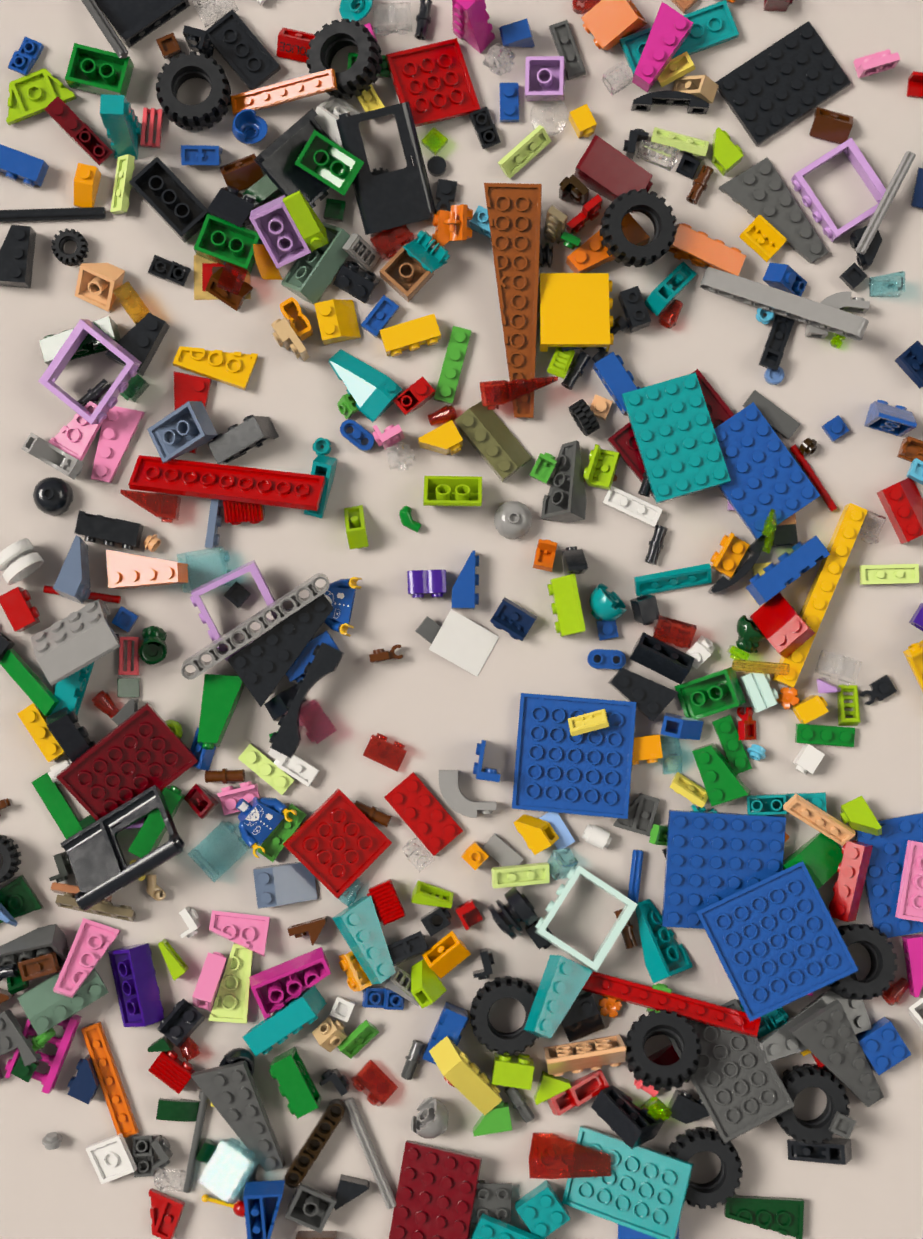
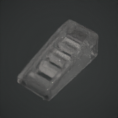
[636,139,680,171]

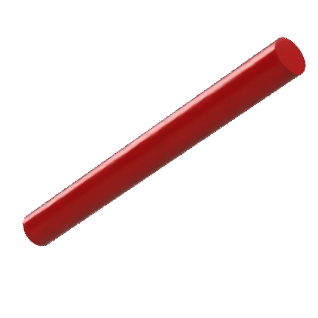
[789,444,838,512]
[43,585,121,604]

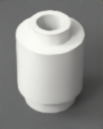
[48,759,72,784]
[582,824,612,850]

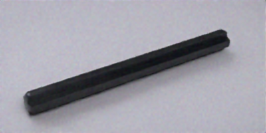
[0,207,106,222]

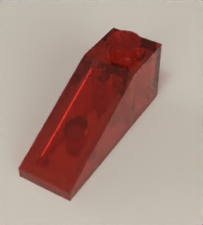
[120,490,181,523]

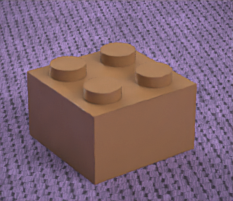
[379,243,434,302]

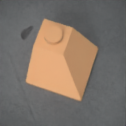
[75,263,125,312]

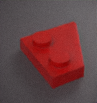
[149,1188,185,1239]

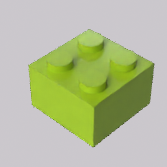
[491,1052,535,1090]

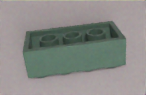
[281,222,354,304]
[17,968,109,1036]

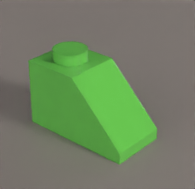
[473,1101,512,1137]

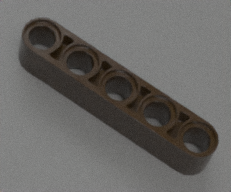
[284,1099,346,1188]

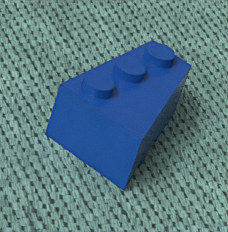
[422,1001,469,1065]
[243,1180,285,1239]

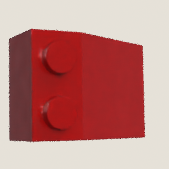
[750,592,815,659]

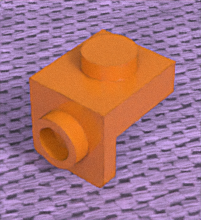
[533,539,558,572]

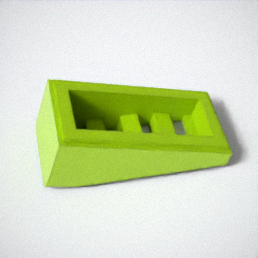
[547,347,575,379]
[838,685,860,726]
[411,881,454,908]
[158,939,189,981]

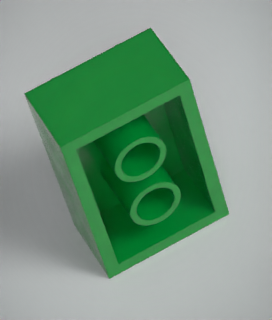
[65,43,134,97]
[194,214,263,275]
[269,1047,322,1119]

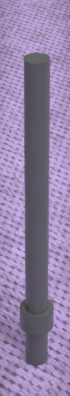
[183,1090,210,1193]

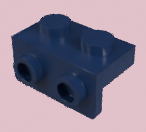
[894,341,923,389]
[490,597,537,641]

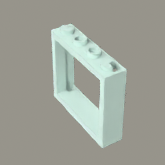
[535,866,638,972]

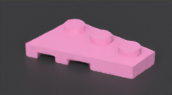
[48,401,108,461]
[209,910,270,956]

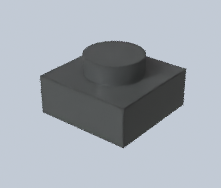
[829,1111,857,1139]

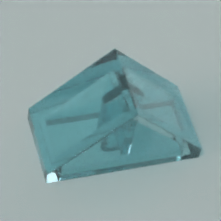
[869,271,905,297]
[660,735,682,774]

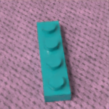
[634,564,712,596]

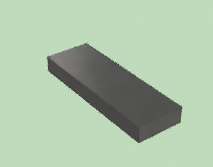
[549,20,586,80]
[743,390,800,440]

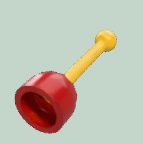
[202,1194,245,1218]

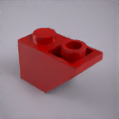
[393,376,435,416]

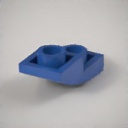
[8,36,44,76]
[362,987,405,1010]

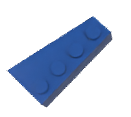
[746,536,830,606]

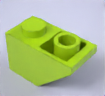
[711,127,744,176]
[411,959,447,1009]

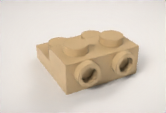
[271,318,310,361]

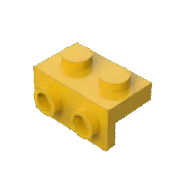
[739,215,787,262]

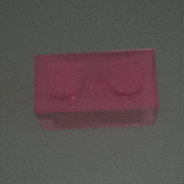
[299,699,337,744]

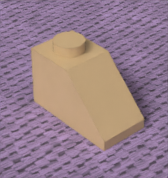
[672,75,719,103]

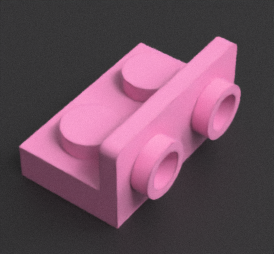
[853,49,900,79]
[372,424,405,450]
[217,781,261,815]

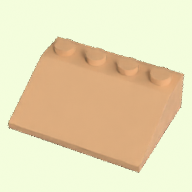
[544,1034,626,1077]

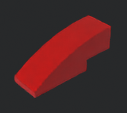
[547,1069,609,1116]

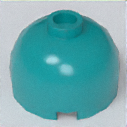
[589,583,627,621]

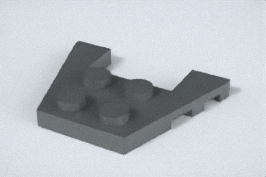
[0,1010,42,1079]

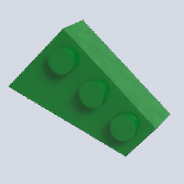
[692,743,751,806]

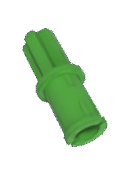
[31,1027,56,1053]

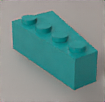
[100,94,142,160]
[50,661,95,716]
[332,895,396,984]
[524,955,593,1039]
[242,985,327,1056]

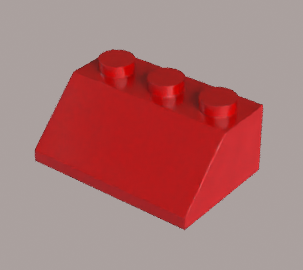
[877,478,923,544]

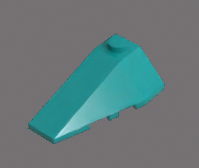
[328,349,403,422]
[635,899,693,984]

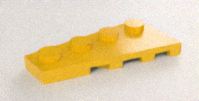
[173,346,258,390]

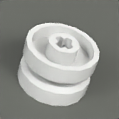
[0,538,44,585]

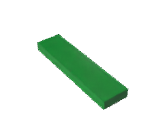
[0,649,59,716]
[31,772,83,839]

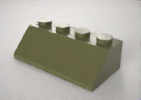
[455,400,532,482]

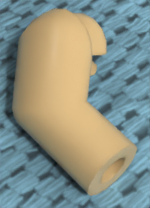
[147,874,166,901]

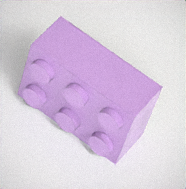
[249,195,311,268]

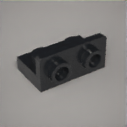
[183,25,214,59]
[157,999,206,1048]

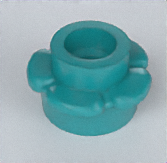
[312,438,331,455]

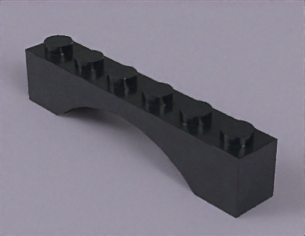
[269,642,344,758]

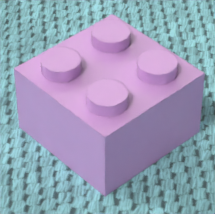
[525,56,565,101]

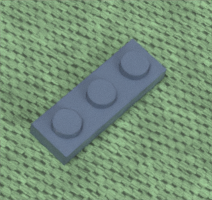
[205,499,224,550]

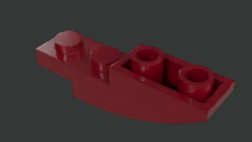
[44,96,113,166]

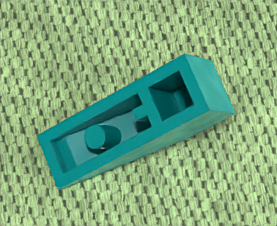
[644,262,697,316]
[304,454,338,518]

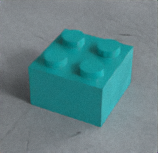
[515,1180,570,1238]

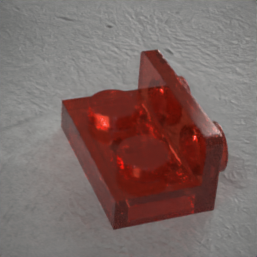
[370,225,414,260]
[653,615,697,649]
[363,733,407,772]
[351,1060,398,1106]

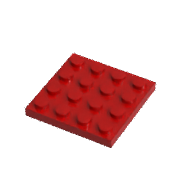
[385,38,480,127]
[283,789,392,899]

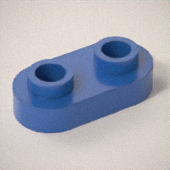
[340,420,374,451]
[587,649,626,669]

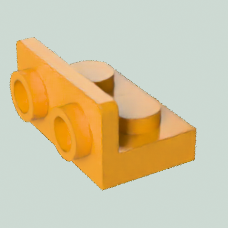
[710,532,749,578]
[338,951,373,992]

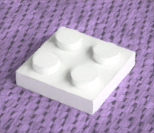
[86,1133,137,1184]

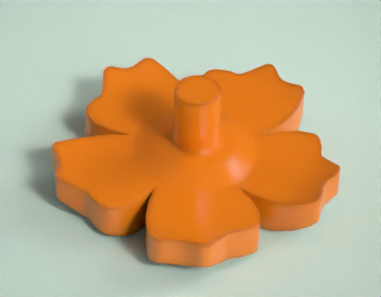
[776,687,800,710]
[598,997,622,1018]

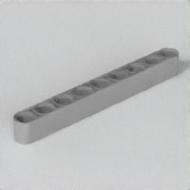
[700,267,869,341]
[181,573,329,679]

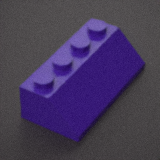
[108,943,164,1027]

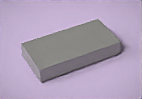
[482,833,524,866]

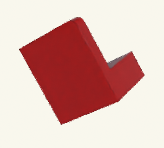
[907,71,923,98]
[455,899,483,931]

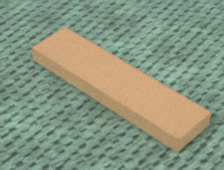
[783,794,856,846]

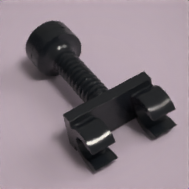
[581,315,630,363]

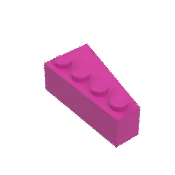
[249,947,331,1019]

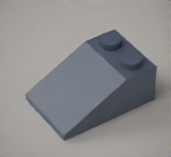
[147,401,218,463]
[53,535,91,604]
[253,862,318,909]

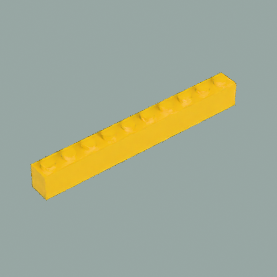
[772,503,868,688]

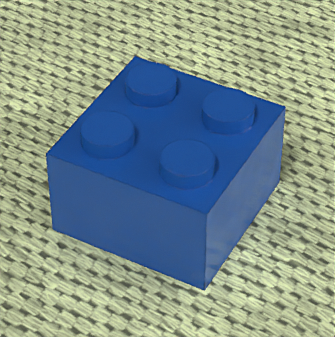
[856,1017,912,1075]

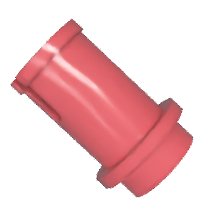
[634,1079,659,1097]

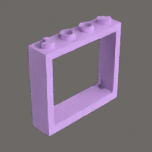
[791,137,893,242]
[38,319,142,425]
[190,560,277,662]

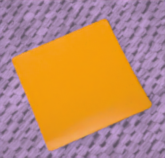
[253,244,282,280]

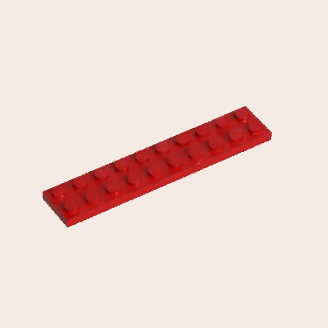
[128,455,325,511]

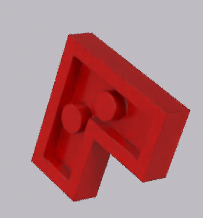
[566,194,603,234]

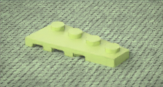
[208,943,253,1024]

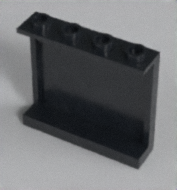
[95,0,190,48]
[254,108,334,209]

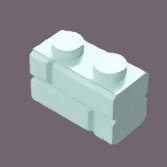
[739,668,779,713]

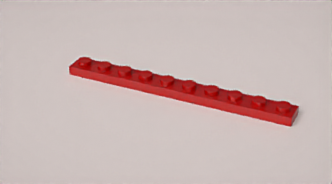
[582,971,761,1038]

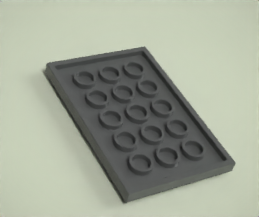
[668,998,795,1144]

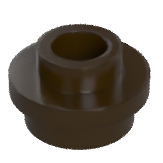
[799,438,817,456]

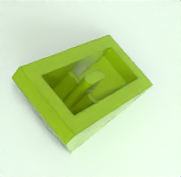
[534,1071,571,1105]

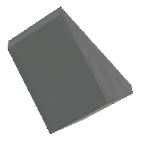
[112,699,138,726]

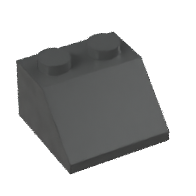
[285,1183,337,1233]

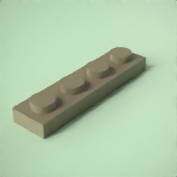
[544,205,568,244]
[55,893,136,922]

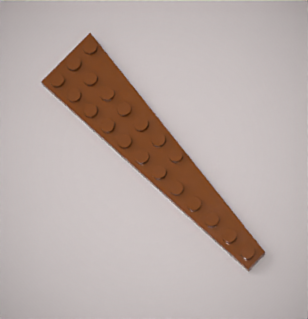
[484,183,542,418]

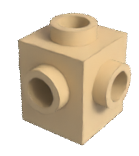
[312,1017,347,1053]

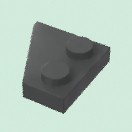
[613,793,660,836]

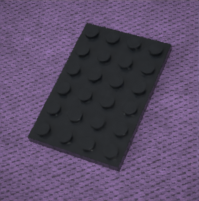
[715,21,851,146]

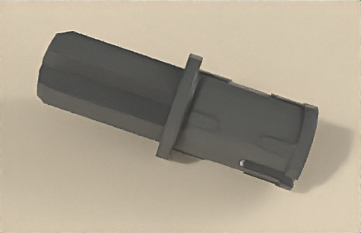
[401,1040,425,1080]
[504,1087,534,1123]

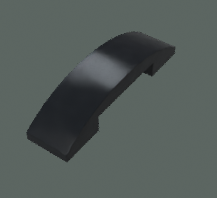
[631,91,709,114]
[759,314,795,372]
[708,535,765,594]

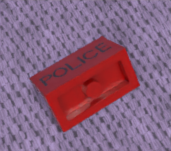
[276,27,316,63]

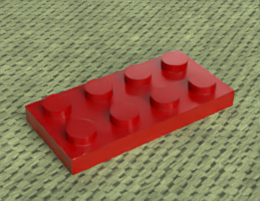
[384,772,463,856]

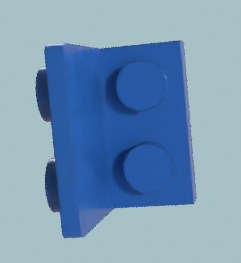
[473,740,501,782]

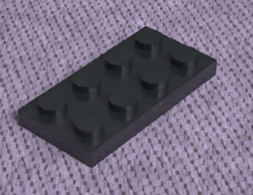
[206,9,281,91]

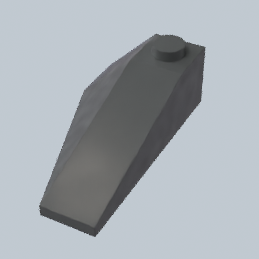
[541,441,587,523]
[0,924,69,967]

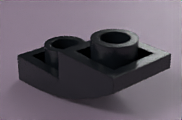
[469,107,501,149]
[148,255,191,287]

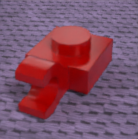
[737,707,757,740]

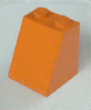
[581,0,648,51]

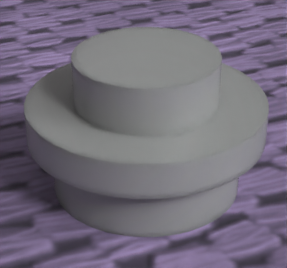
[42,1132,62,1150]

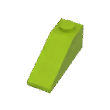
[282,190,329,251]

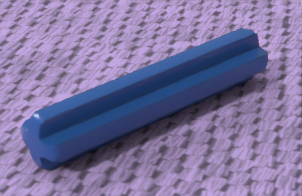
[628,850,644,903]

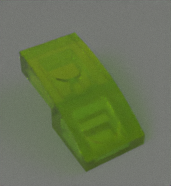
[762,509,777,553]

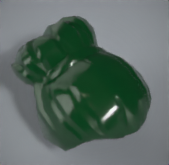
[736,615,766,653]
[138,626,167,665]

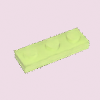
[498,125,551,179]
[651,127,709,157]
[110,154,135,215]
[859,564,919,585]
[238,743,295,795]
[491,862,550,889]

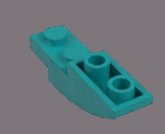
[747,792,827,815]

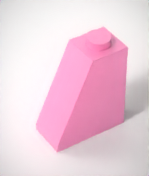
[192,952,227,1011]

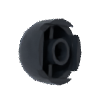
[33,477,73,516]

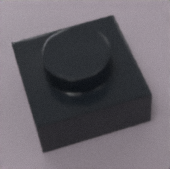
[839,262,867,290]
[224,581,251,608]

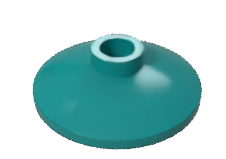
[340,0,373,22]

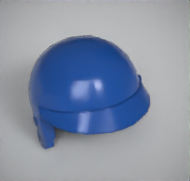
[232,109,268,145]

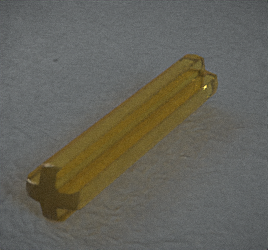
[732,659,790,675]

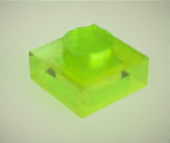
[421,127,448,156]
[727,645,750,663]

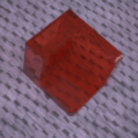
[217,262,248,295]

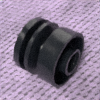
[488,887,539,939]

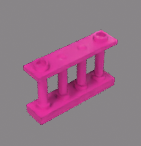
[5,1014,82,1094]

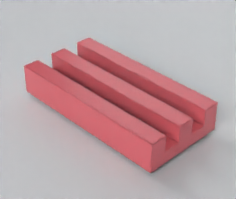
[140,107,164,148]
[118,637,140,675]

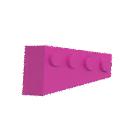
[452,0,496,54]
[632,2,693,93]

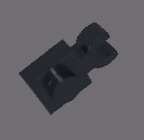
[436,179,457,212]
[859,675,897,705]

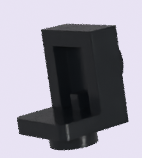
[623,129,649,159]
[473,948,495,980]
[319,1068,350,1096]

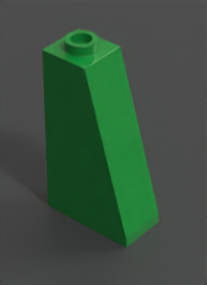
[197,674,245,750]
[128,785,185,858]

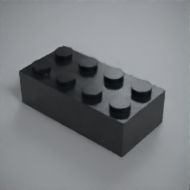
[129,157,211,243]

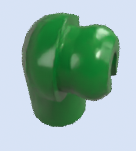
[399,506,422,533]

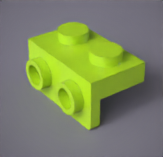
[583,444,620,490]

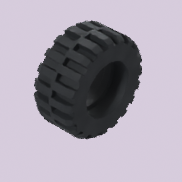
[306,19,383,99]
[156,51,231,131]
[600,189,677,268]
[827,924,898,1000]
[470,976,539,1056]
[625,1009,702,1091]
[775,1064,850,1145]
[666,1127,743,1209]

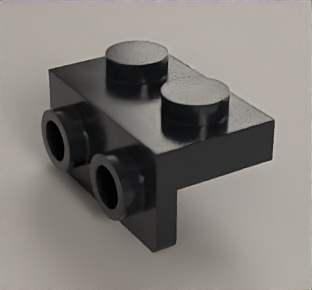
[333,261,380,303]

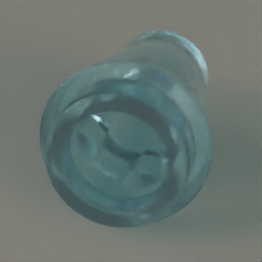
[338,879,363,907]

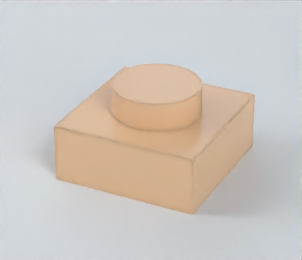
[590,394,613,420]

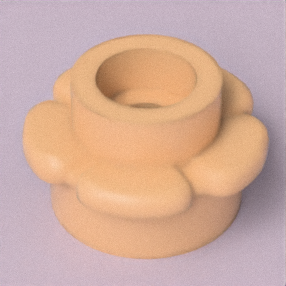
[144,534,161,552]

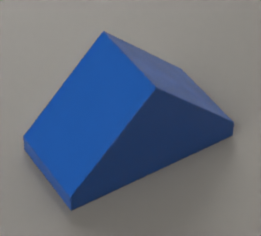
[499,19,535,48]

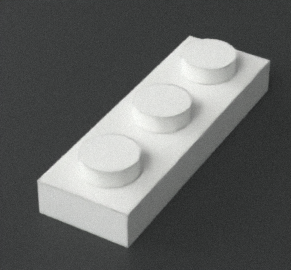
[602,486,663,527]

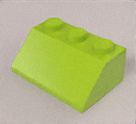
[423,476,482,507]
[547,574,586,637]

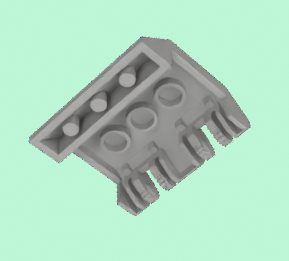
[31,599,120,686]

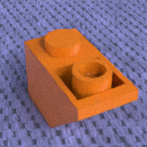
[431,210,451,251]

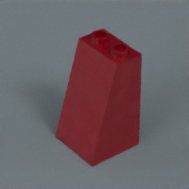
[574,135,653,213]

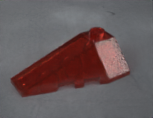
[480,376,559,410]
[529,1132,612,1179]

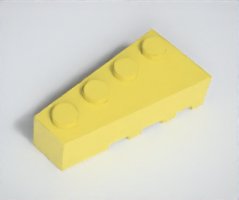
[429,1036,503,1115]

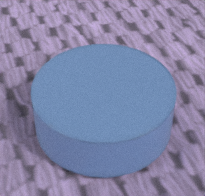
[764,366,784,385]

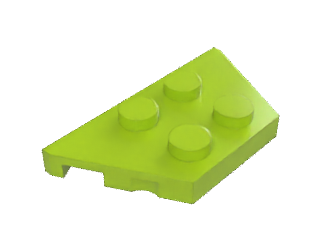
[6,68,77,126]

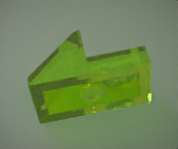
[640,1096,672,1120]

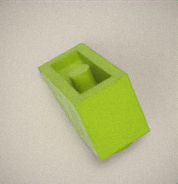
[344,505,369,549]
[840,795,882,836]

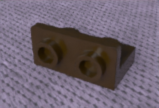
[559,174,589,205]

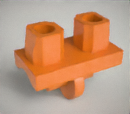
[444,204,473,241]

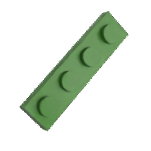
[434,326,472,405]

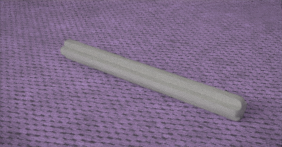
[856,151,916,255]
[344,1097,397,1209]

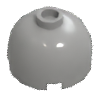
[494,501,532,539]
[411,1097,449,1139]

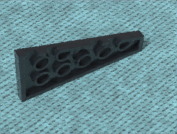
[227,594,334,707]

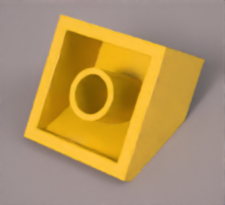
[314,299,361,345]
[418,420,463,455]

